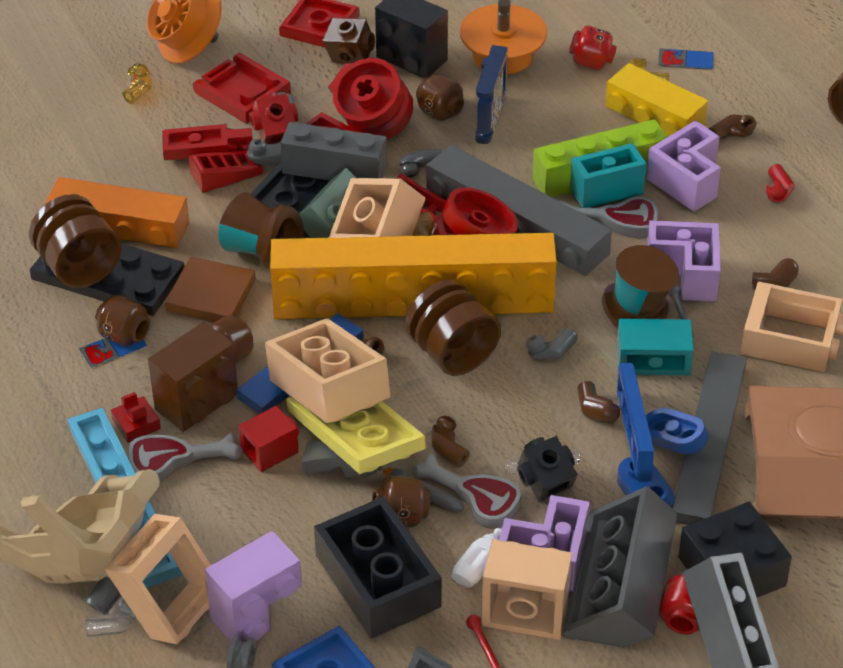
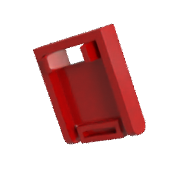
[193,53,291,124]

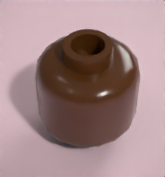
[210,316,254,363]

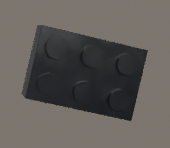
[314,496,442,639]

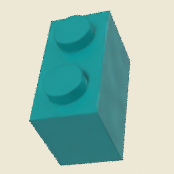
[570,143,647,208]
[617,319,694,376]

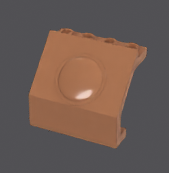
[744,386,843,520]

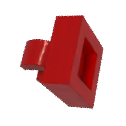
[111,392,161,443]

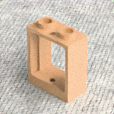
[740,281,843,373]
[104,514,211,644]

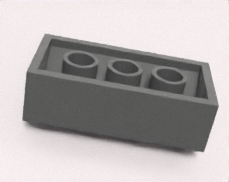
[562,486,677,648]

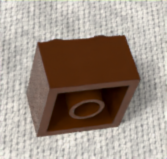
[148,321,238,432]

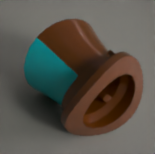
[218,192,304,269]
[602,245,679,328]

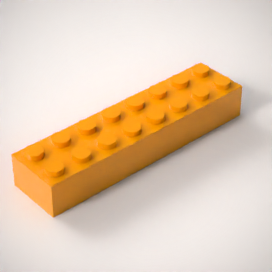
[270,233,557,319]

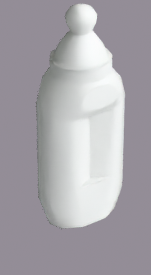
[451,528,502,588]

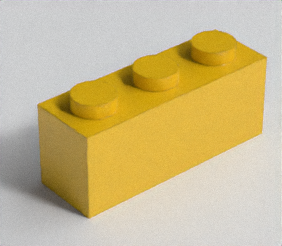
[605,63,709,137]

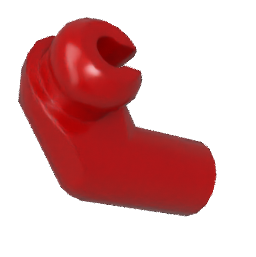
[766,164,795,203]

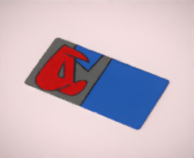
[658,48,714,69]
[79,339,147,368]

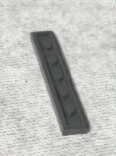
[673,351,747,524]

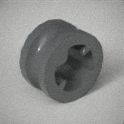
[227,636,256,668]

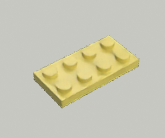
[286,397,426,474]

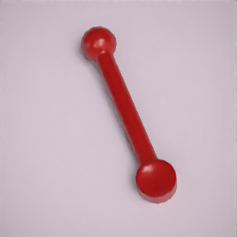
[466,614,504,668]

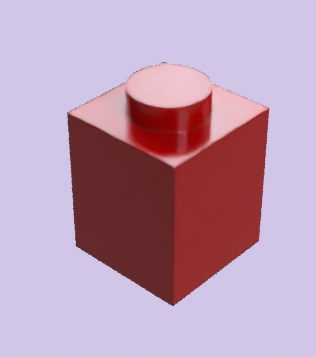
[238,406,300,472]

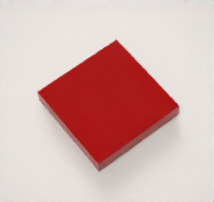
[279,0,360,48]

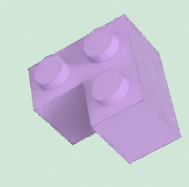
[646,120,721,212]
[647,220,721,302]
[499,495,589,592]
[205,531,302,642]

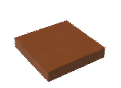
[165,257,256,322]

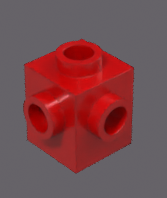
[249,92,298,145]

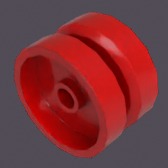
[333,58,413,140]
[430,187,518,236]

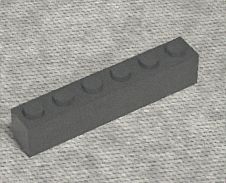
[426,145,612,276]

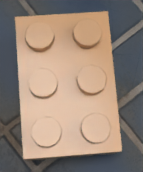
[265,318,390,423]

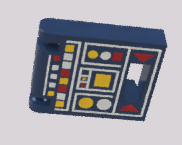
[475,45,508,144]

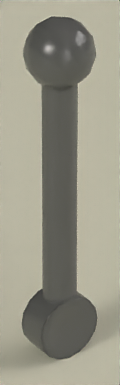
[668,285,694,338]

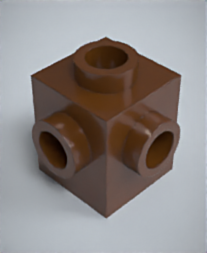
[323,18,376,63]

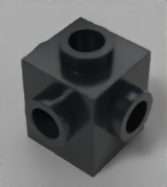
[517,435,578,502]

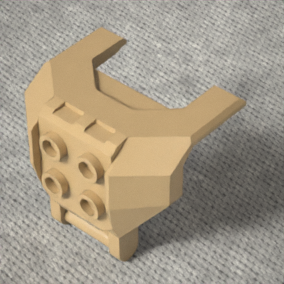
[0,469,160,584]

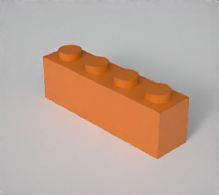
[45,177,189,248]

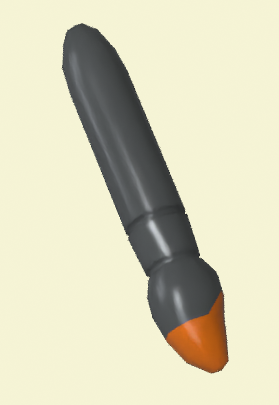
[383,467,464,512]

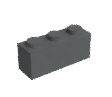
[280,122,387,181]
[682,553,779,668]

